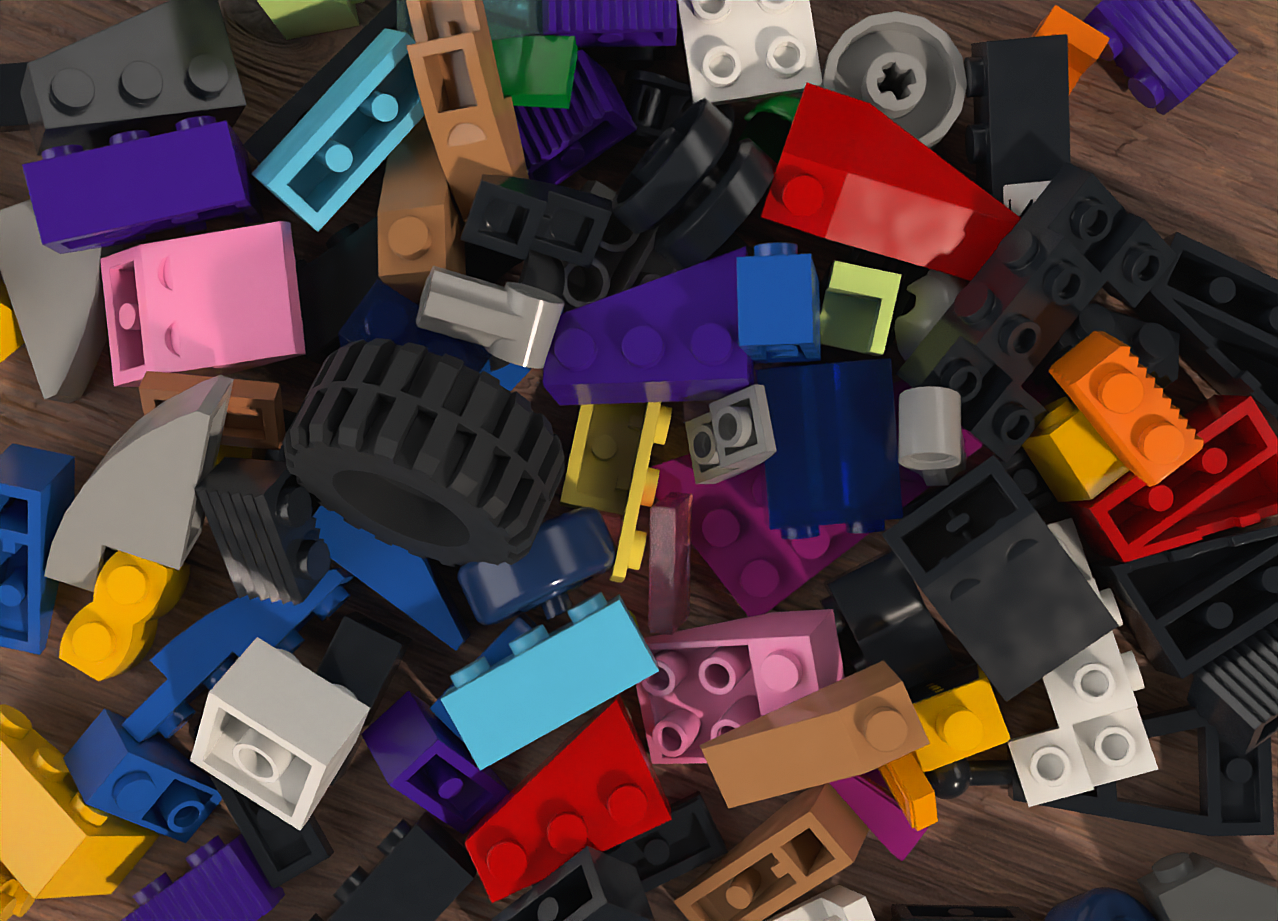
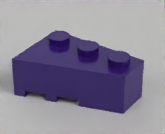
[22,116,264,254]
[543,246,754,405]

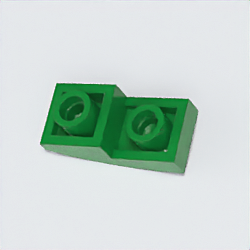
[492,35,578,109]

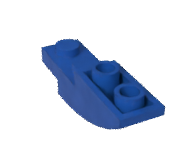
[121,567,355,743]

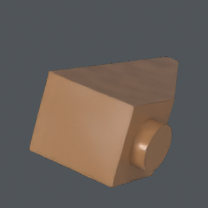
[377,115,466,304]
[700,660,930,809]
[673,783,869,921]

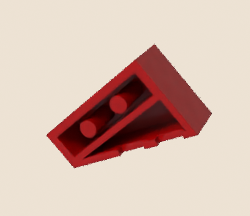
[1061,394,1278,563]
[464,694,672,903]

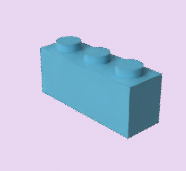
[251,28,425,232]
[441,592,659,770]

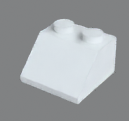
[190,637,370,831]

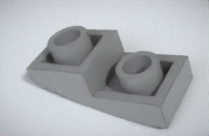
[685,385,777,484]

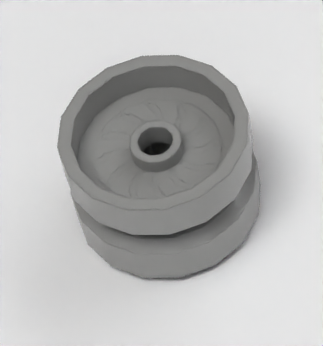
[820,11,967,150]

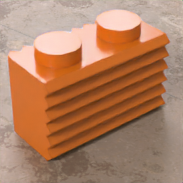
[1048,331,1204,487]

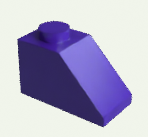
[361,691,510,835]

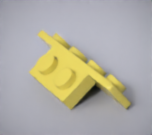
[560,402,672,583]

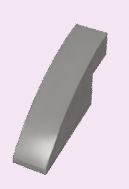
[0,149,123,403]
[44,375,234,592]

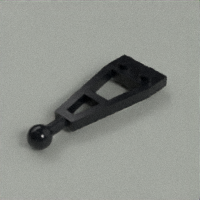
[923,705,1274,836]

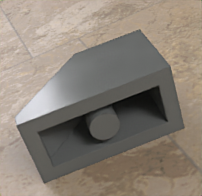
[1137,852,1278,921]

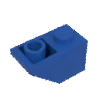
[63,708,222,843]

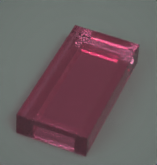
[648,492,693,635]

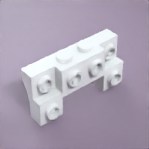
[1008,518,1158,807]

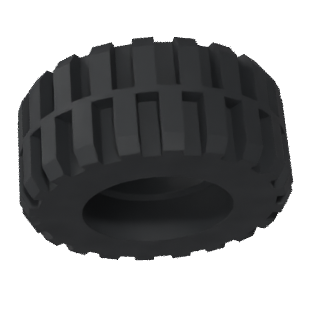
[283,338,565,568]

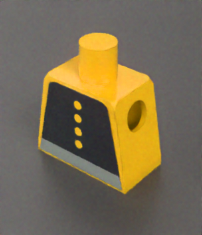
[907,662,1011,772]

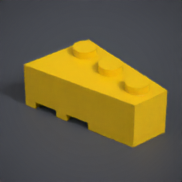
[0,704,160,899]

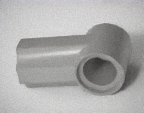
[416,265,565,369]
[898,386,966,486]

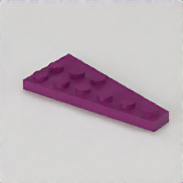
[650,379,1054,617]

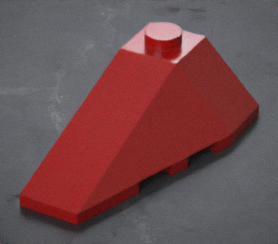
[761,82,1021,280]

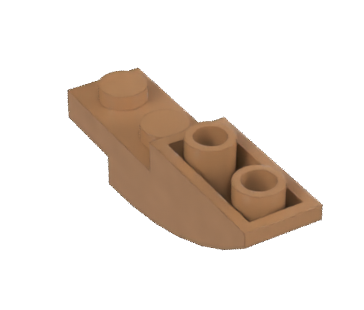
[406,0,529,222]

